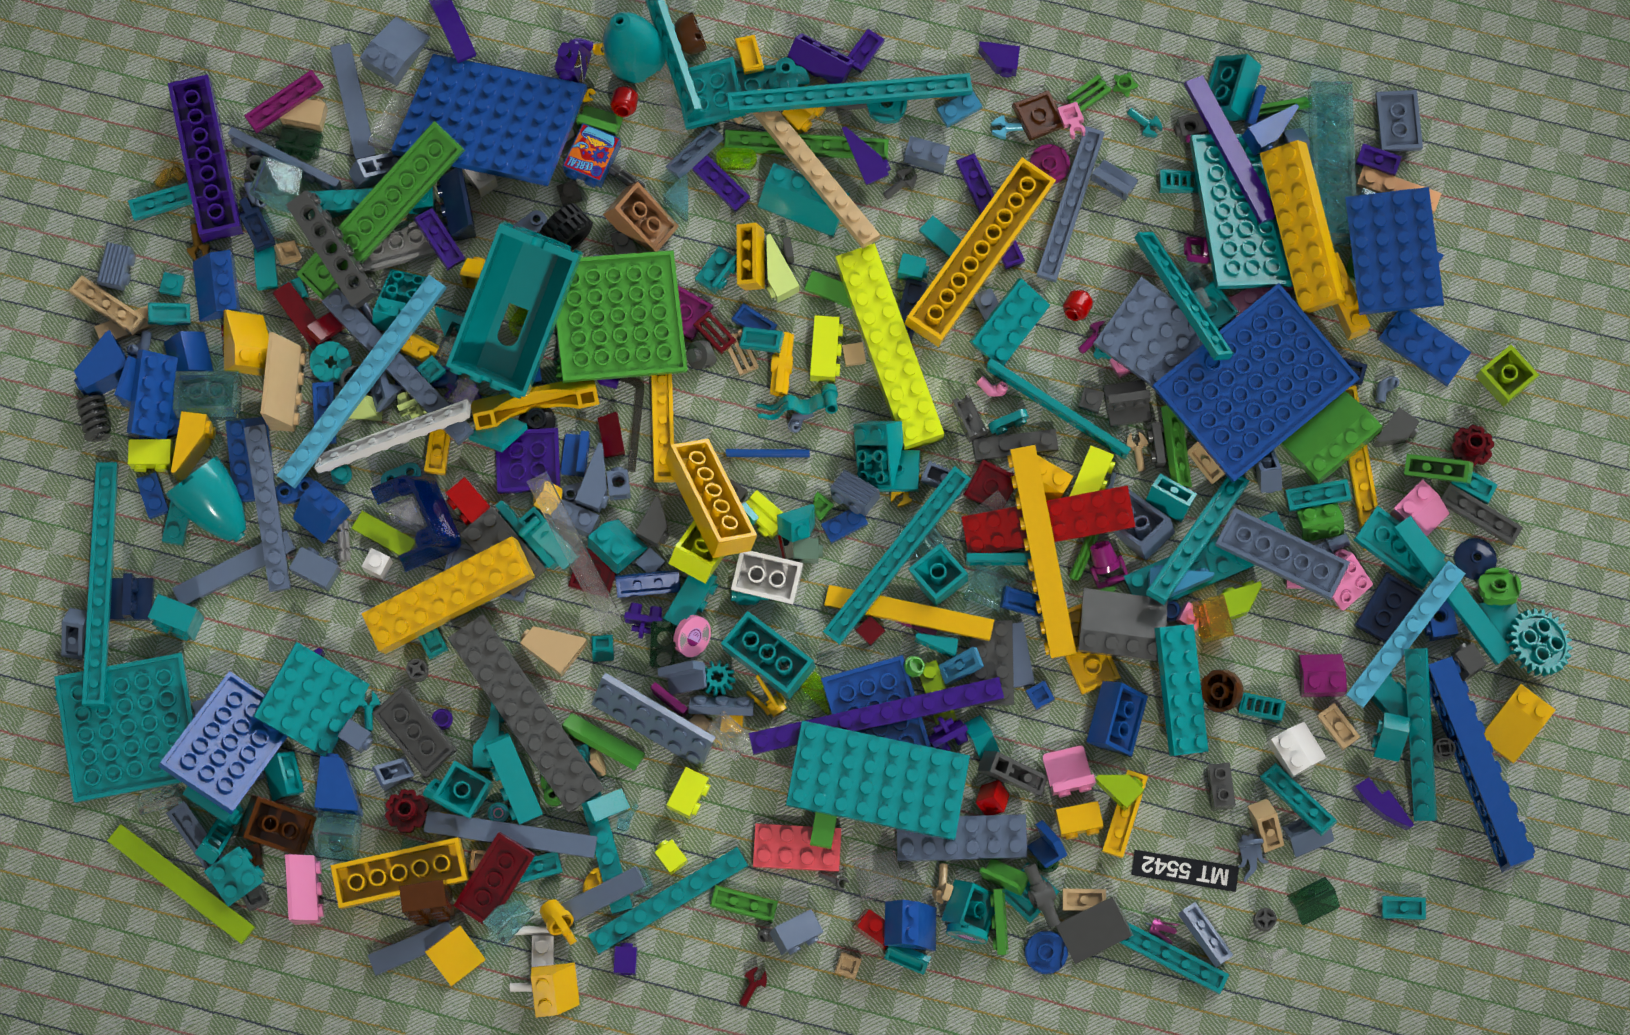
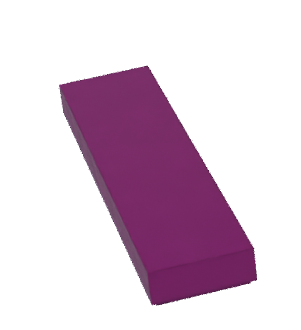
[244,69,324,134]

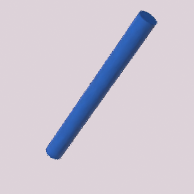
[726,449,810,458]

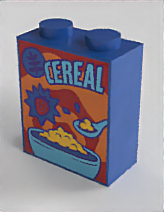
[563,123,621,188]

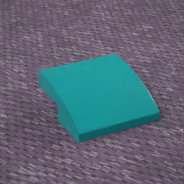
[1478,603,1519,646]

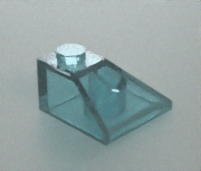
[249,156,303,214]

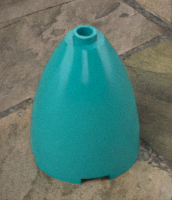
[603,12,666,83]
[166,456,246,542]

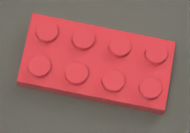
[753,823,841,872]

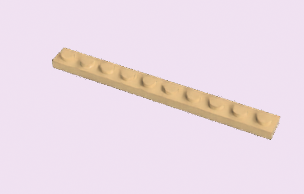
[753,88,880,248]

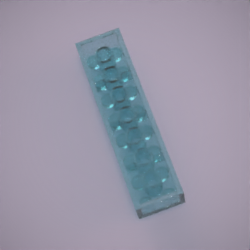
[1308,81,1356,245]

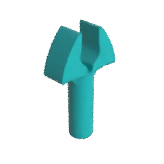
[1127,108,1163,138]
[358,691,381,732]

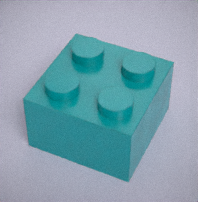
[148,594,204,642]

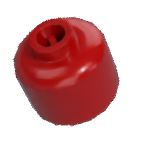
[610,86,639,117]
[1063,290,1093,321]

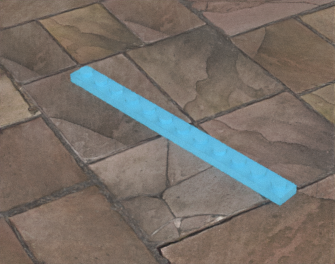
[277,275,447,488]

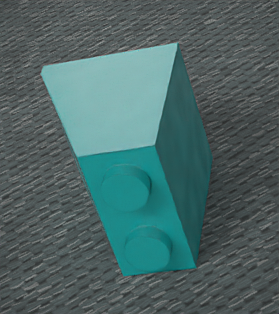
[183,786,244,828]

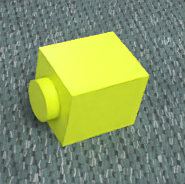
[655,839,688,875]

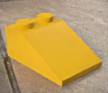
[224,310,269,376]
[171,411,216,483]
[1484,684,1556,764]

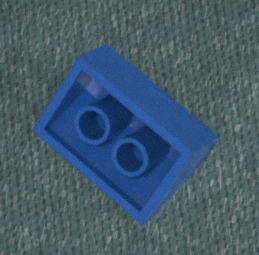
[193,250,241,322]
[1086,681,1148,757]

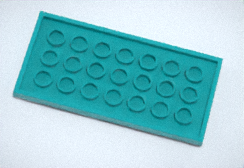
[1190,134,1294,289]
[785,721,970,841]

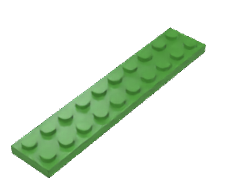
[296,121,465,300]

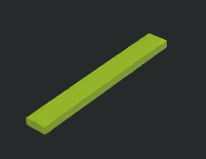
[107,824,256,945]

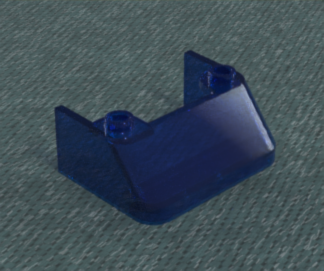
[370,475,461,572]

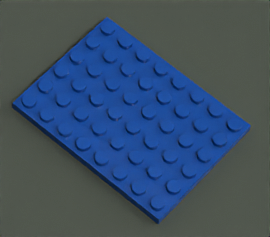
[391,54,587,186]
[1151,283,1360,483]

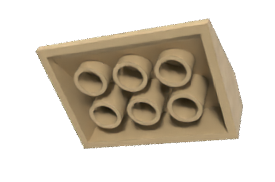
[260,332,307,432]

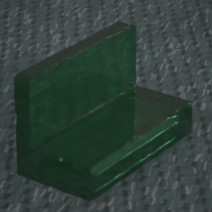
[1287,877,1340,925]

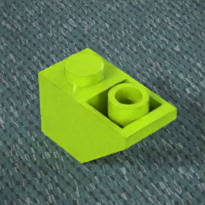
[1218,580,1262,622]

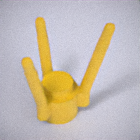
[746,675,787,718]

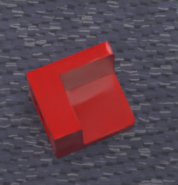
[976,780,1009,815]

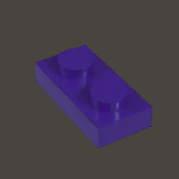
[847,29,885,74]
[1356,143,1402,176]

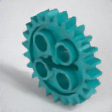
[1506,608,1573,677]

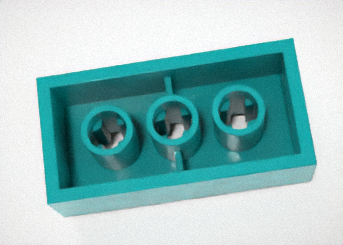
[721,611,816,700]

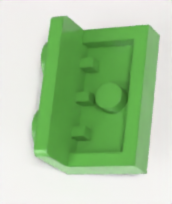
[1296,503,1344,542]

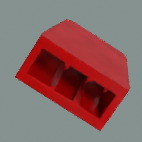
[852,909,888,951]

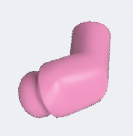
[976,376,1008,397]

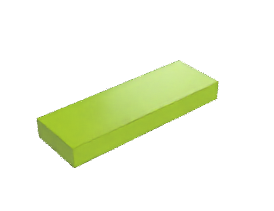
[351,510,417,559]

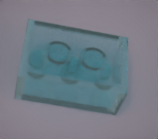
[173,371,243,420]

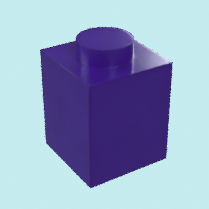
[613,943,638,976]

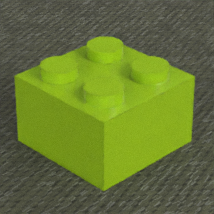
[1476,345,1539,408]

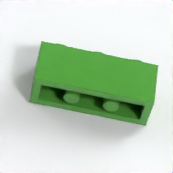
[1404,454,1474,484]

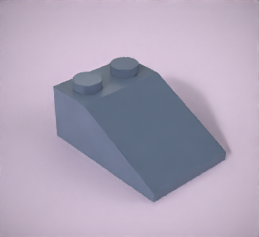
[360,17,430,86]
[1113,490,1175,560]

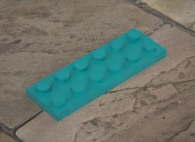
[1154,624,1209,756]

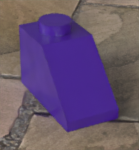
[978,41,1020,78]

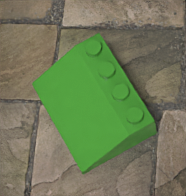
[1280,391,1382,484]

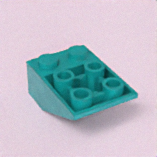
[372,269,427,333]
[853,421,904,487]

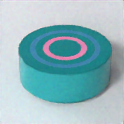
[488,802,510,822]

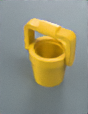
[539,899,577,946]

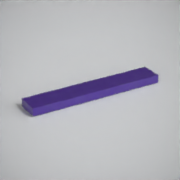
[956,153,1025,270]

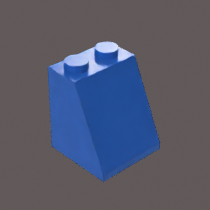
[74,330,127,396]
[314,753,364,817]

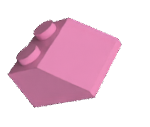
[1390,480,1450,537]

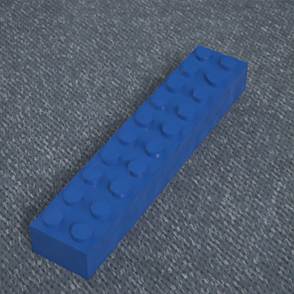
[1429,656,1535,872]

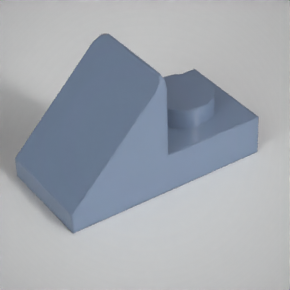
[370,371,403,412]

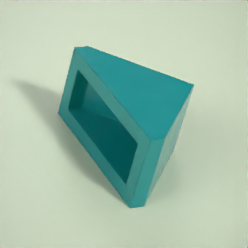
[963,715,1000,761]

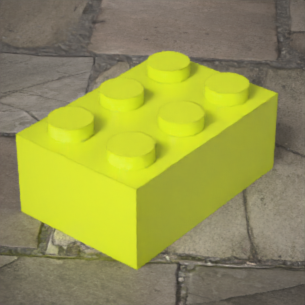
[668,521,724,584]

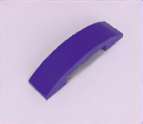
[429,0,477,63]

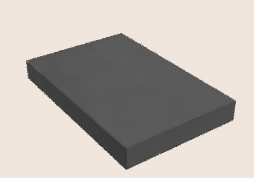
[1056,896,1133,964]

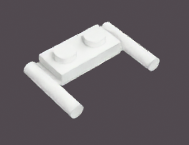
[510,926,554,992]

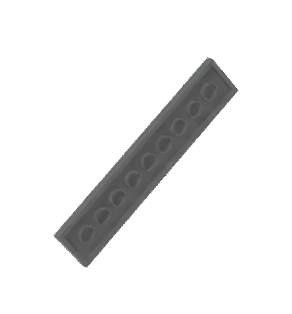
[448,614,604,814]

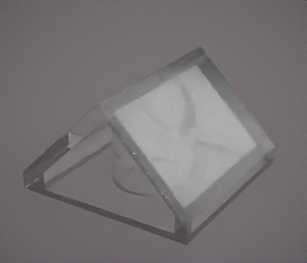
[384,496,429,536]

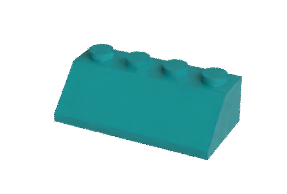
[758,163,850,237]

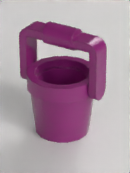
[1183,237,1211,264]
[1090,541,1128,589]

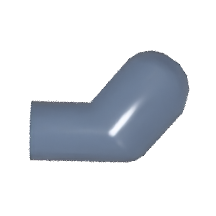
[127,331,152,358]
[1375,376,1399,403]

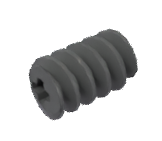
[76,395,111,442]

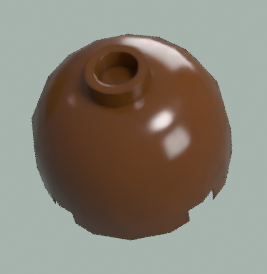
[674,12,707,54]
[1201,669,1244,712]

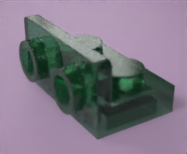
[275,126,323,160]

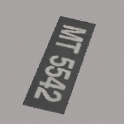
[1131,850,1239,892]

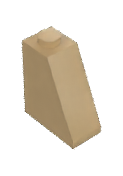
[520,626,588,677]

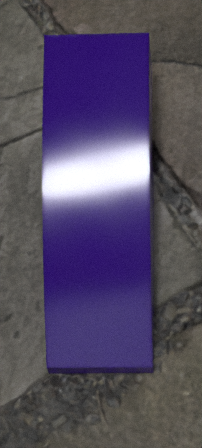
[1352,777,1414,830]

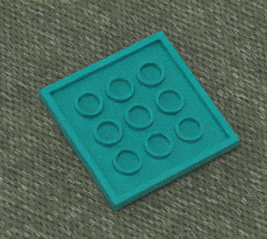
[252,642,370,756]

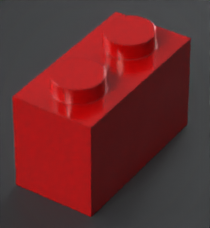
[445,477,490,526]

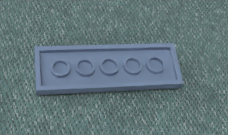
[1216,508,1350,601]
[591,673,716,769]
[897,814,1027,862]

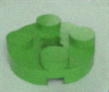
[1478,568,1522,605]

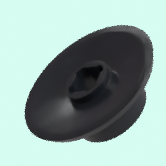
[518,408,556,429]

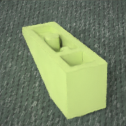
[766,234,799,303]

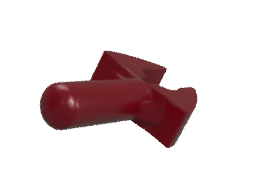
[739,967,767,1007]

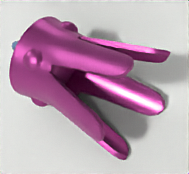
[1145,918,1180,945]

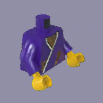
[555,38,604,102]

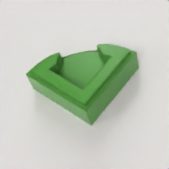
[813,491,834,522]

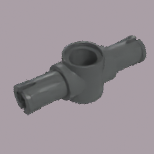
[1023,863,1061,928]

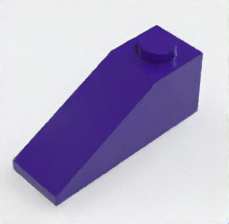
[842,126,891,186]

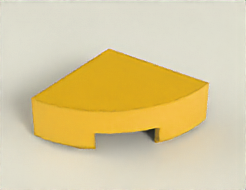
[583,867,603,893]

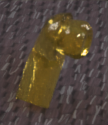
[153,166,184,188]

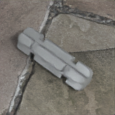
[337,520,351,562]

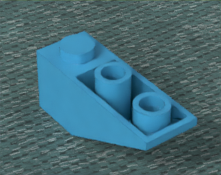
[1147,565,1214,598]

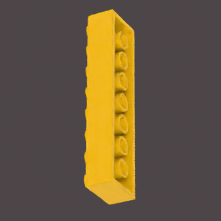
[1260,140,1347,313]
[361,536,535,654]

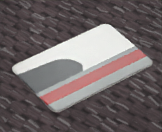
[775,535,793,559]

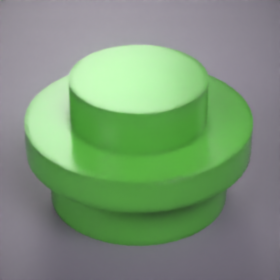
[904,656,925,677]

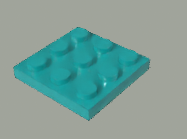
[680,57,746,130]

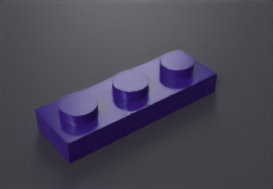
[692,155,750,213]
[414,208,465,271]

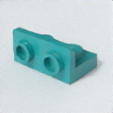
[695,246,737,294]

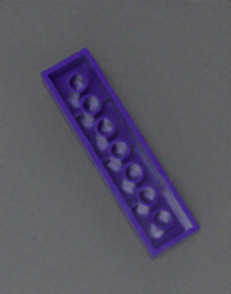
[168,74,244,243]

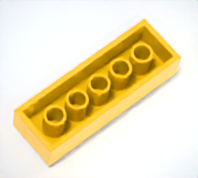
[665,439,757,558]
[330,837,469,909]

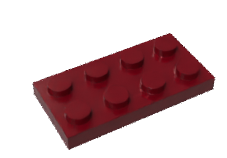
[453,832,536,929]

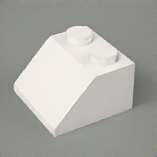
[1267,722,1327,778]

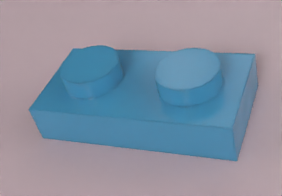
[937,91,982,128]
[938,647,984,686]

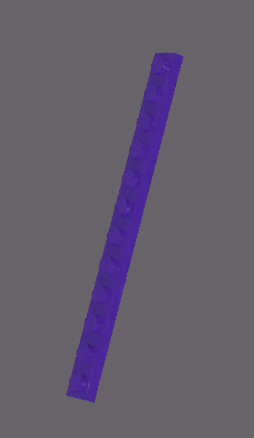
[749,677,1004,755]

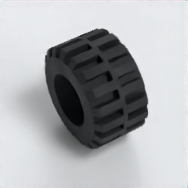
[539,203,593,251]

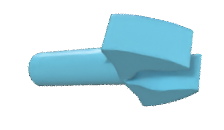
[991,116,1023,139]

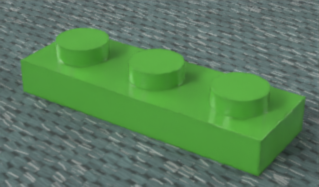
[990,889,1009,955]

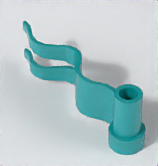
[756,384,838,420]

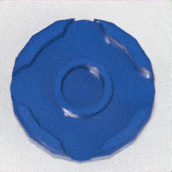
[1025,931,1068,974]

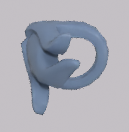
[1237,833,1269,882]

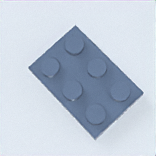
[1375,90,1423,152]

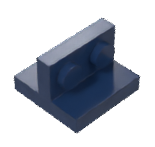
[110,573,155,621]

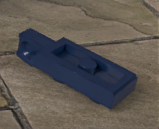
[239,197,276,253]

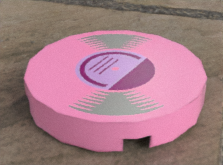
[674,615,711,657]

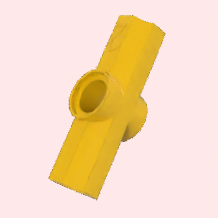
[770,332,794,397]

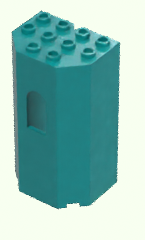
[446,222,583,399]

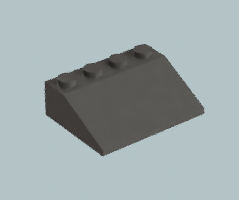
[1076,588,1168,662]

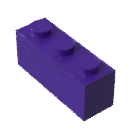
[787,33,855,84]

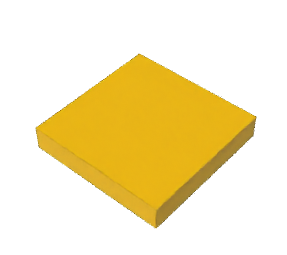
[425,925,486,986]

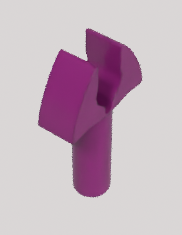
[1078,321,1105,354]

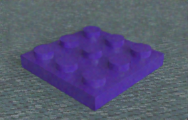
[496,428,561,494]

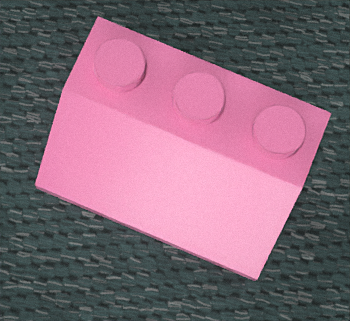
[285,854,324,925]

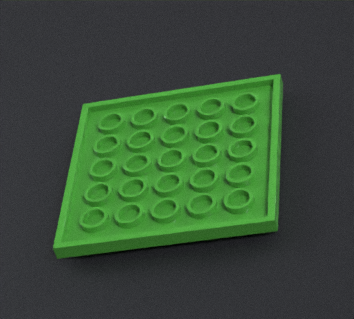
[556,250,688,383]

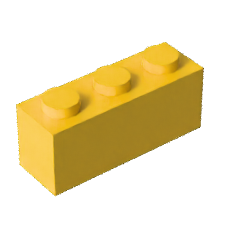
[736,223,765,291]

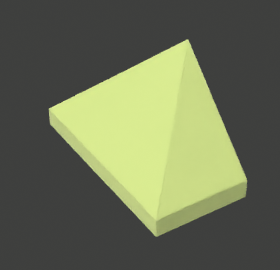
[348,395,383,422]

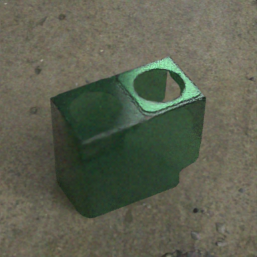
[650,621,676,669]

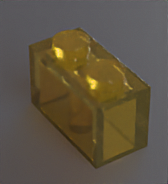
[1192,594,1235,643]

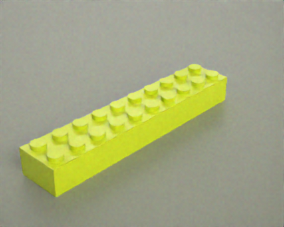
[835,243,944,450]

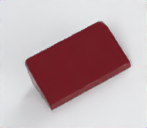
[597,412,625,458]

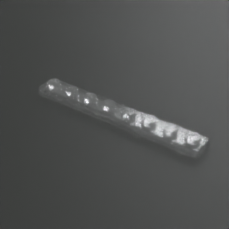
[527,471,624,633]

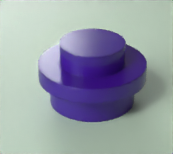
[431,709,453,730]

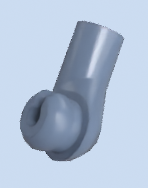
[244,180,267,208]
[788,412,814,433]

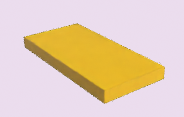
[1065,604,1121,695]

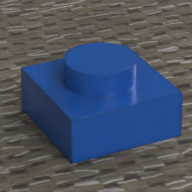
[1026,681,1055,710]

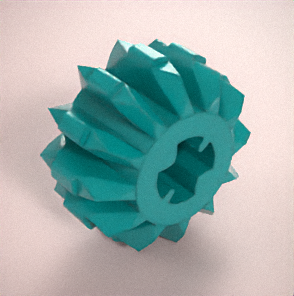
[705,660,736,697]

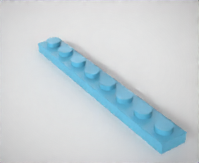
[1345,561,1466,708]

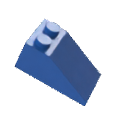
[884,900,937,951]

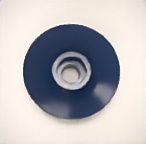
[1454,538,1497,580]

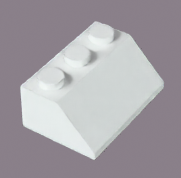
[731,551,804,605]

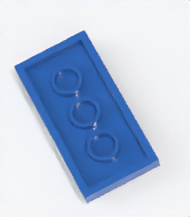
[1378,310,1471,386]
[126,350,178,439]
[225,417,275,503]

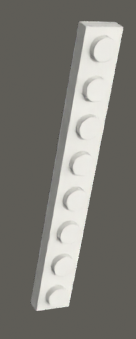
[315,399,471,474]

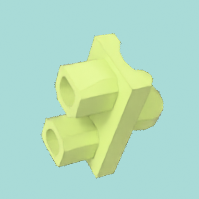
[397,392,427,419]

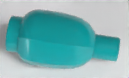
[730,590,769,605]

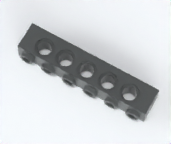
[286,190,378,309]

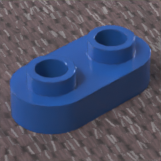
[276,477,314,505]

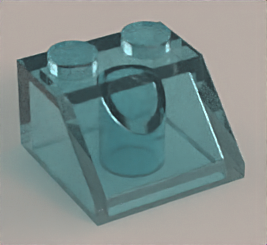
[313,810,362,862]

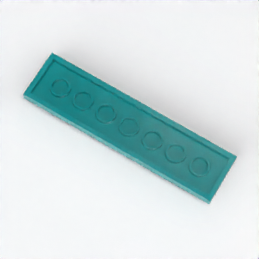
[1124,511,1286,602]

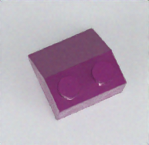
[1299,654,1347,697]

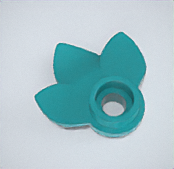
[769,57,810,89]

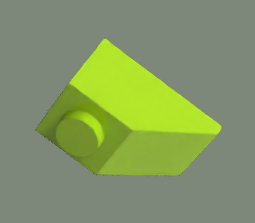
[1095,775,1144,811]

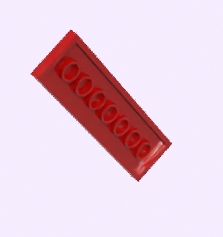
[961,485,1136,553]

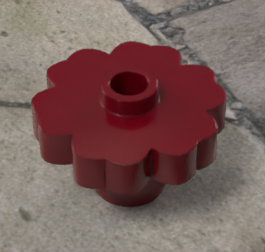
[1450,425,1494,468]
[385,789,429,833]

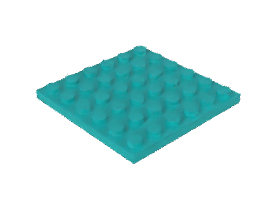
[54,653,193,803]

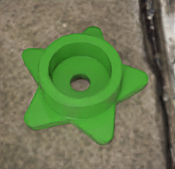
[1112,72,1138,97]

